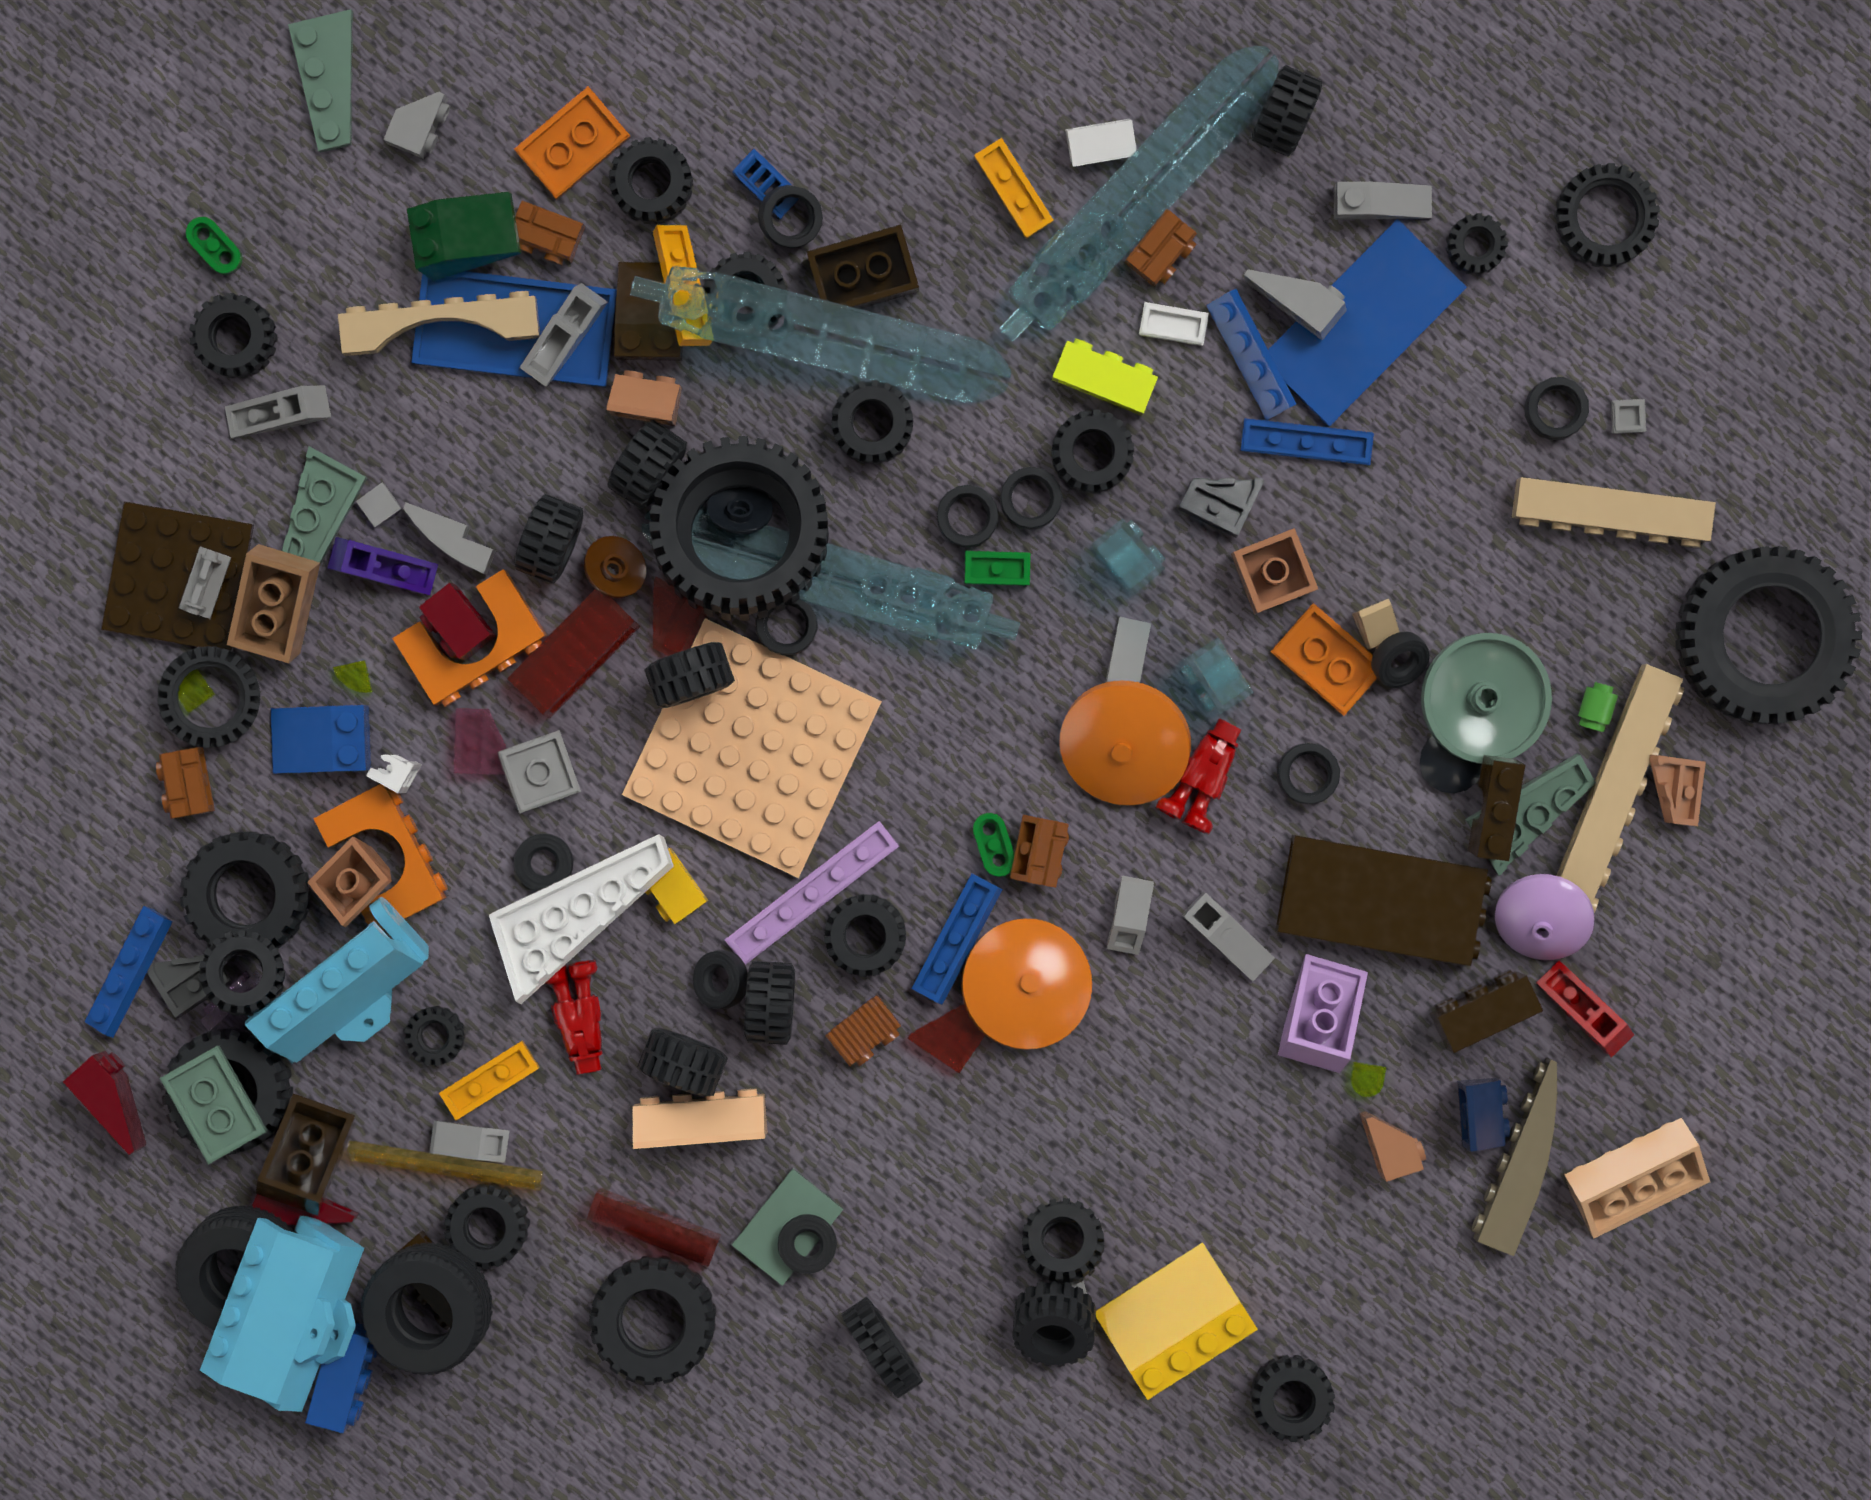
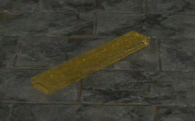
[347,1140,544,1191]

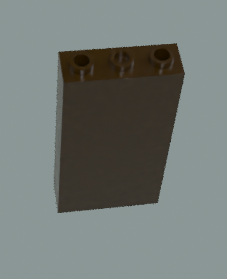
[1275,835,1492,966]

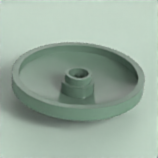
[1421,633,1552,763]

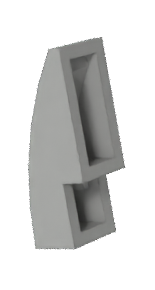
[520,283,608,386]
[403,502,496,575]

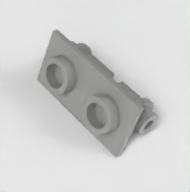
[179,547,231,619]

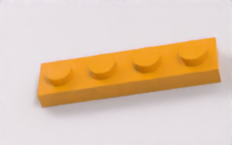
[653,225,714,346]

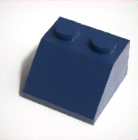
[1457,1078,1510,1152]

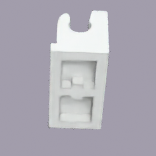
[1065,119,1137,167]
[366,755,422,793]

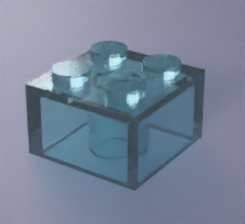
[1090,518,1165,596]
[1180,637,1254,715]

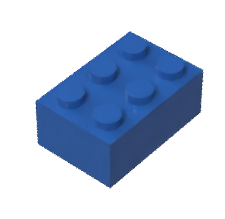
[305,1322,378,1433]

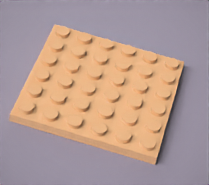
[622,618,882,878]

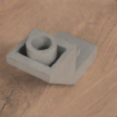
[1107,876,1154,955]
[429,1121,510,1163]

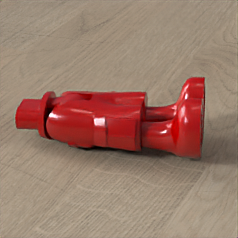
[1155,718,1241,835]
[544,960,603,1074]

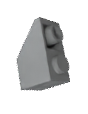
[383,92,450,159]

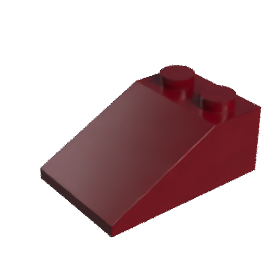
[63,1051,147,1155]

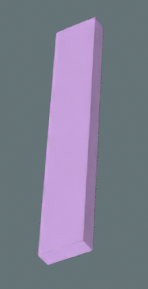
[725,821,899,965]

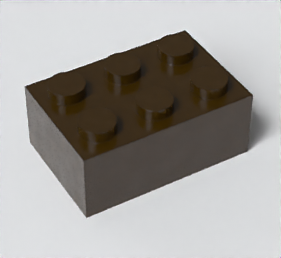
[806,224,919,319]
[1429,969,1543,1053]
[256,1093,355,1216]

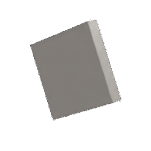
[497,730,581,813]

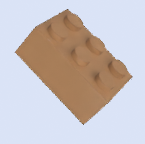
[227,544,320,663]

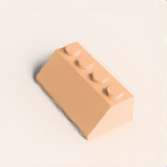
[633,1089,768,1149]
[1564,1118,1710,1239]

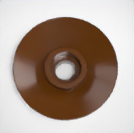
[584,536,647,598]

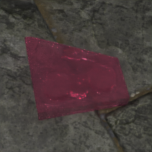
[453,708,507,775]

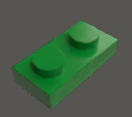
[964,551,1031,586]

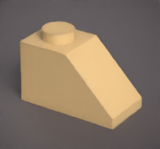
[1352,599,1399,650]

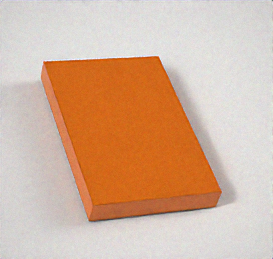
[514,86,631,200]
[1270,603,1377,716]

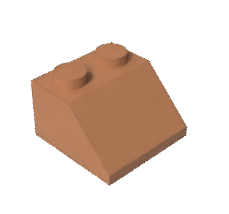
[606,370,682,426]
[307,837,392,928]
[1359,1111,1426,1182]

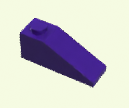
[328,537,438,595]

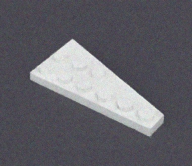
[489,834,674,1004]

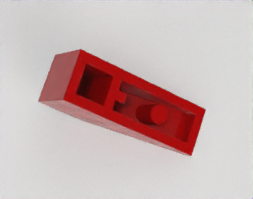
[1536,960,1634,1058]

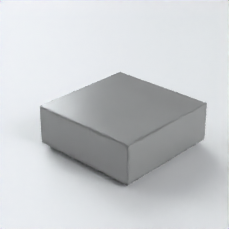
[1611,399,1646,434]
[356,482,403,528]

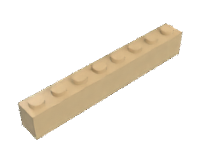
[1556,664,1684,913]

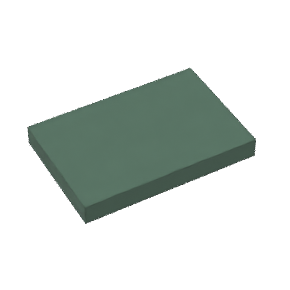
[160,1045,267,1164]
[732,1168,844,1286]

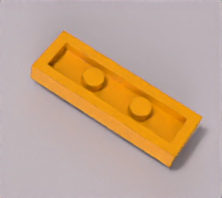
[974,137,1054,239]
[439,1040,540,1120]

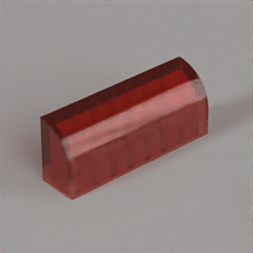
[507,589,641,719]
[587,1187,721,1267]

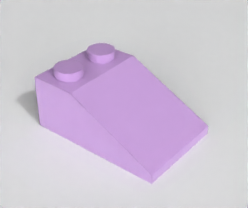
[1278,954,1368,1073]

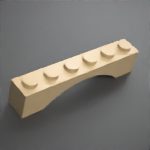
[338,291,540,356]

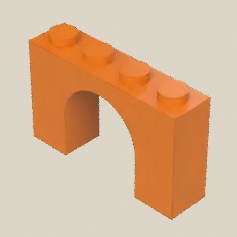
[392,569,548,707]
[313,784,448,930]

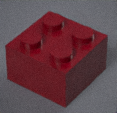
[419,583,497,660]

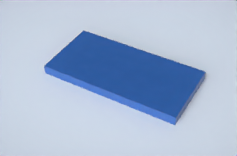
[1268,219,1467,427]
[411,271,617,387]

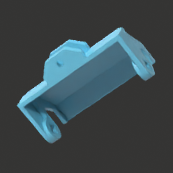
[245,897,429,1064]
[200,1216,364,1412]

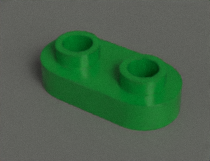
[186,217,243,275]
[973,813,1015,876]

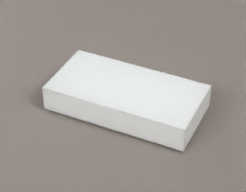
[1139,302,1209,346]

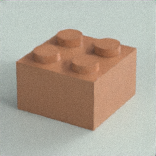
[1231,528,1318,614]

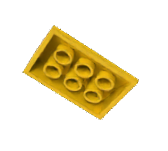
[1096,1242,1258,1400]

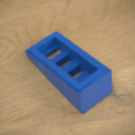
[732,149,799,220]

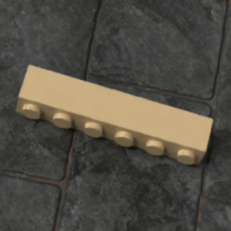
[1512,477,1716,548]

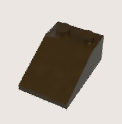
[614,262,683,361]

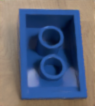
[271,705,371,774]

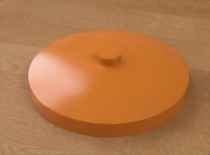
[1060,680,1191,805]
[961,919,1092,1050]

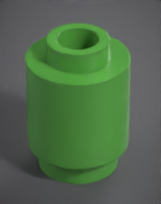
[1578,682,1618,732]

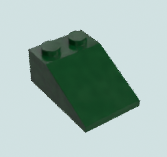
[407,192,521,281]

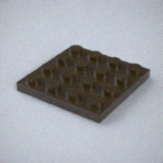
[101,501,254,651]

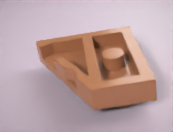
[1649,755,1706,826]

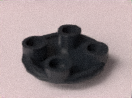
[1419,736,1482,794]

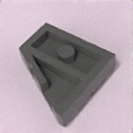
[147,955,232,1018]

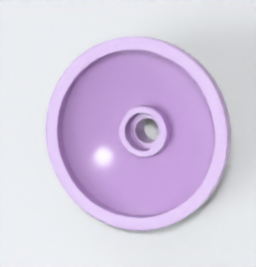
[1495,874,1594,960]

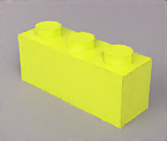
[1052,338,1158,416]

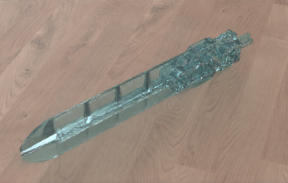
[999,46,1279,342]
[630,265,1011,402]
[642,506,1020,649]

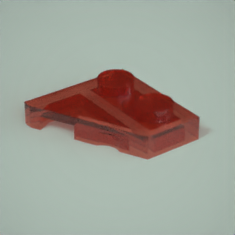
[653,577,707,656]
[907,1003,985,1073]

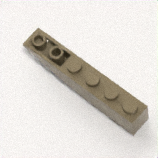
[1471,1057,1557,1256]

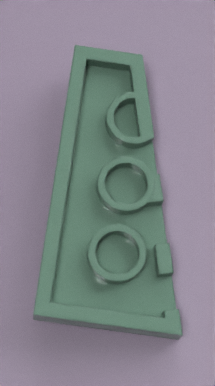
[288,9,353,153]
[282,446,367,565]
[1465,753,1596,876]

